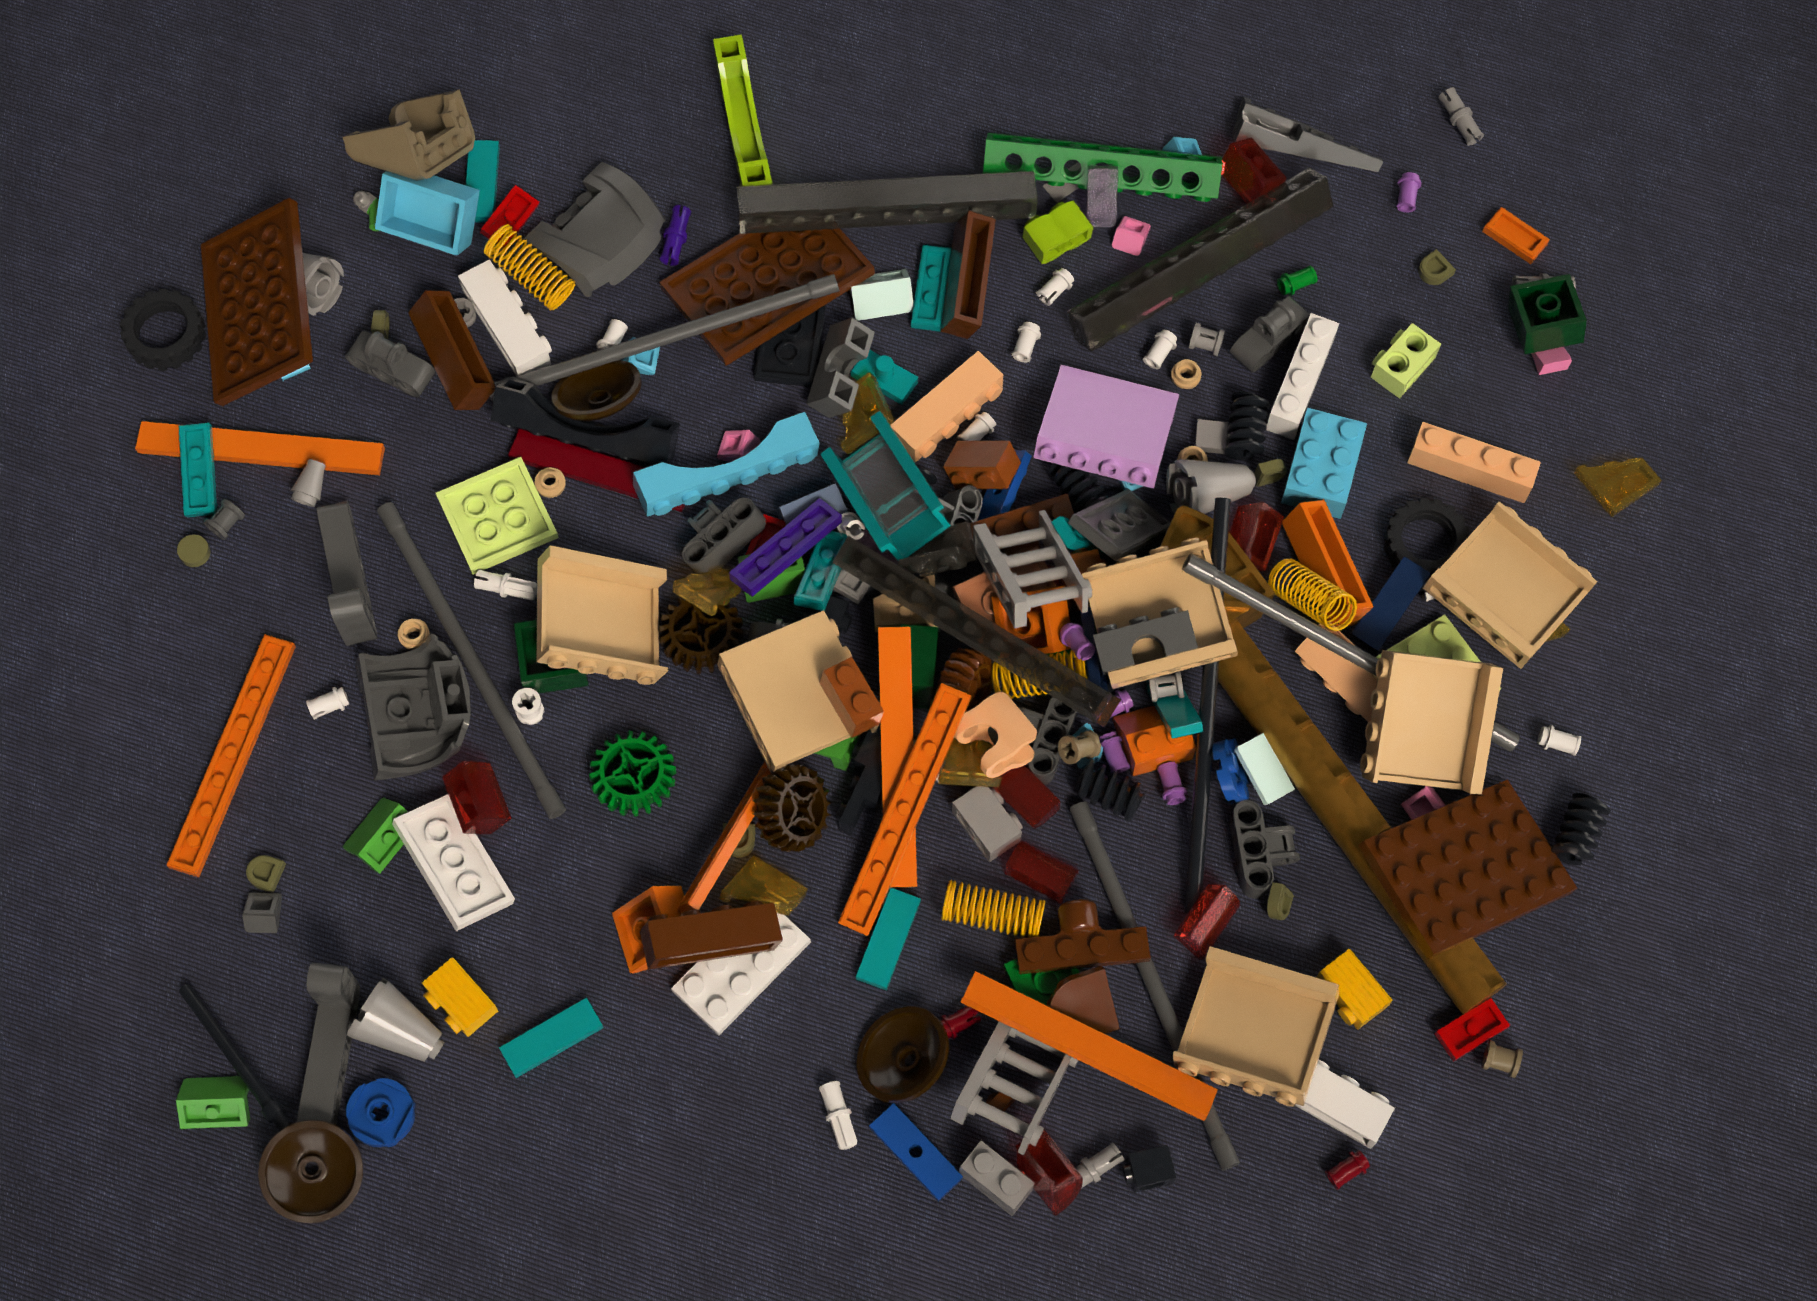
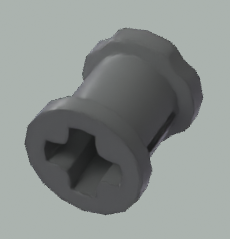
[203,499,245,540]

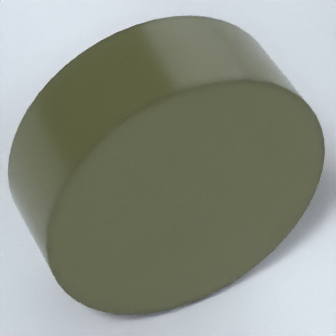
[177,534,211,567]

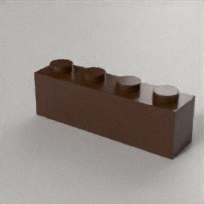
[940,210,996,339]
[408,290,496,410]
[640,900,783,970]

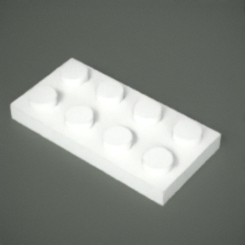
[392,793,515,931]
[671,896,811,1036]

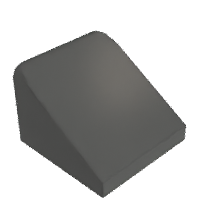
[242,893,282,933]

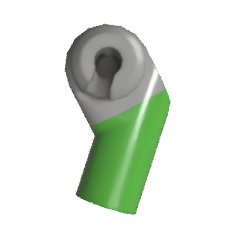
[353,191,379,231]

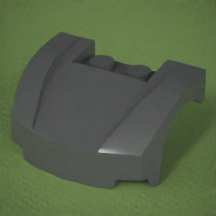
[523,162,666,297]
[355,634,471,781]

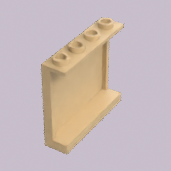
[1423,501,1598,669]
[1082,538,1238,689]
[537,545,668,685]
[717,610,879,772]
[1360,650,1503,795]
[1173,946,1339,1107]

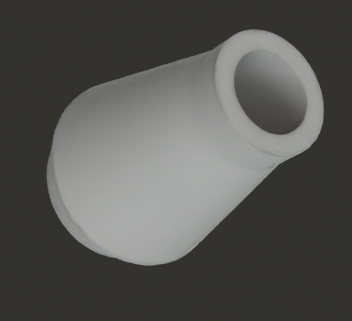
[290,459,326,507]

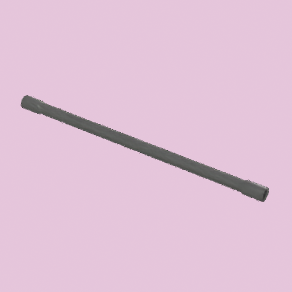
[490,274,840,402]
[377,502,566,819]
[1182,553,1520,752]
[1069,801,1240,1171]

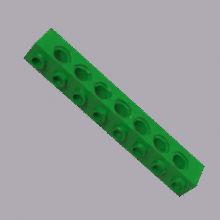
[983,133,1223,202]

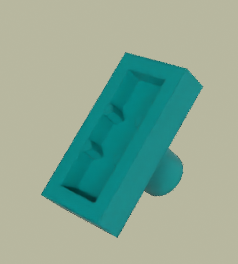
[851,350,918,405]

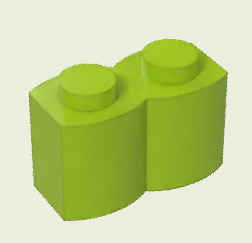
[1023,200,1093,264]

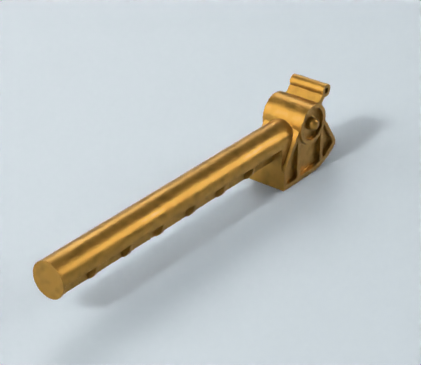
[1114,505,1507,1015]

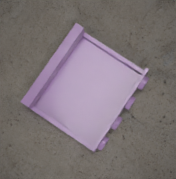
[1033,365,1179,489]

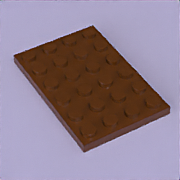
[659,192,875,366]
[201,198,313,406]
[1358,779,1578,959]

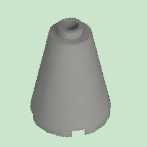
[302,253,344,316]
[1166,459,1256,514]
[347,978,445,1062]

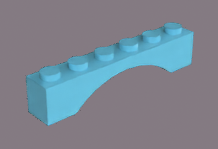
[633,412,819,517]

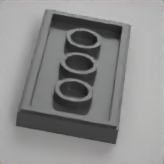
[1068,489,1171,562]

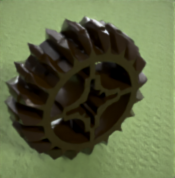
[658,590,744,675]
[752,764,832,852]

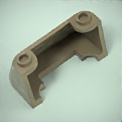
[342,89,475,181]

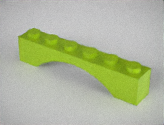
[713,34,774,207]

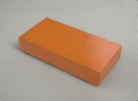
[1482,207,1550,264]

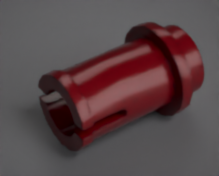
[940,1006,981,1040]
[1325,1150,1370,1190]

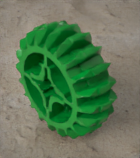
[589,730,677,817]

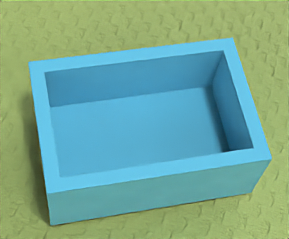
[375,171,480,256]
[1281,408,1367,519]

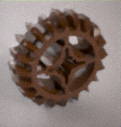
[934,648,993,713]

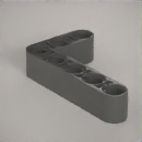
[316,500,378,646]
[296,962,360,1125]

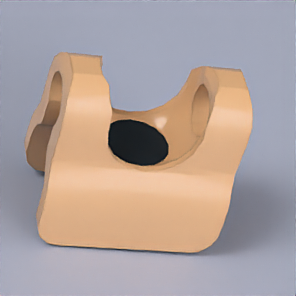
[955,692,1037,778]

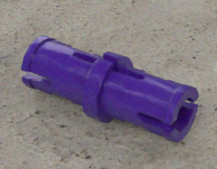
[660,205,691,266]

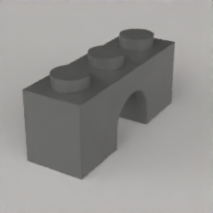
[806,318,875,418]
[1093,607,1198,676]

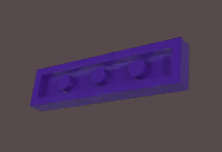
[729,498,842,597]

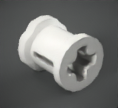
[512,688,544,725]

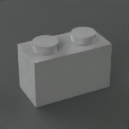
[952,782,1023,862]
[959,1141,1035,1216]

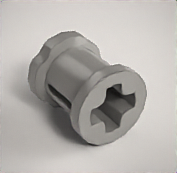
[1189,322,1225,356]
[1148,671,1184,702]

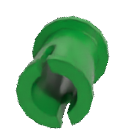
[1277,265,1318,296]

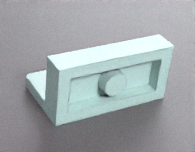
[849,269,914,321]
[1234,733,1295,805]

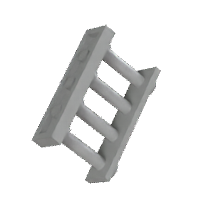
[973,510,1092,629]
[950,1022,1079,1155]

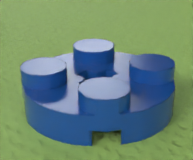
[1212,738,1251,804]
[346,1078,416,1148]

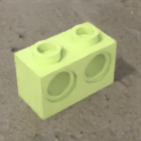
[1371,323,1441,399]

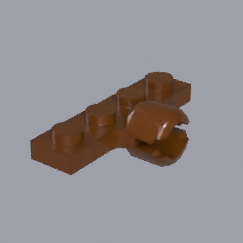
[951,494,1074,559]
[1015,899,1151,974]

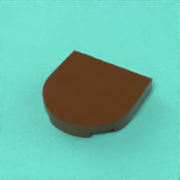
[1046,966,1120,1034]

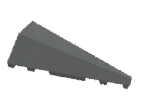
[1232,97,1383,172]

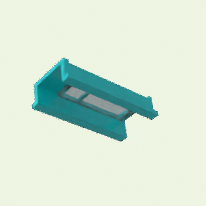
[821,411,951,562]

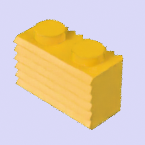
[1316,949,1393,1030]
[422,957,498,1037]

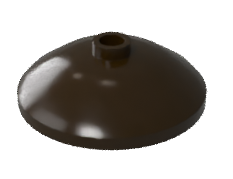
[552,360,642,421]
[857,1006,949,1103]
[258,1120,363,1223]

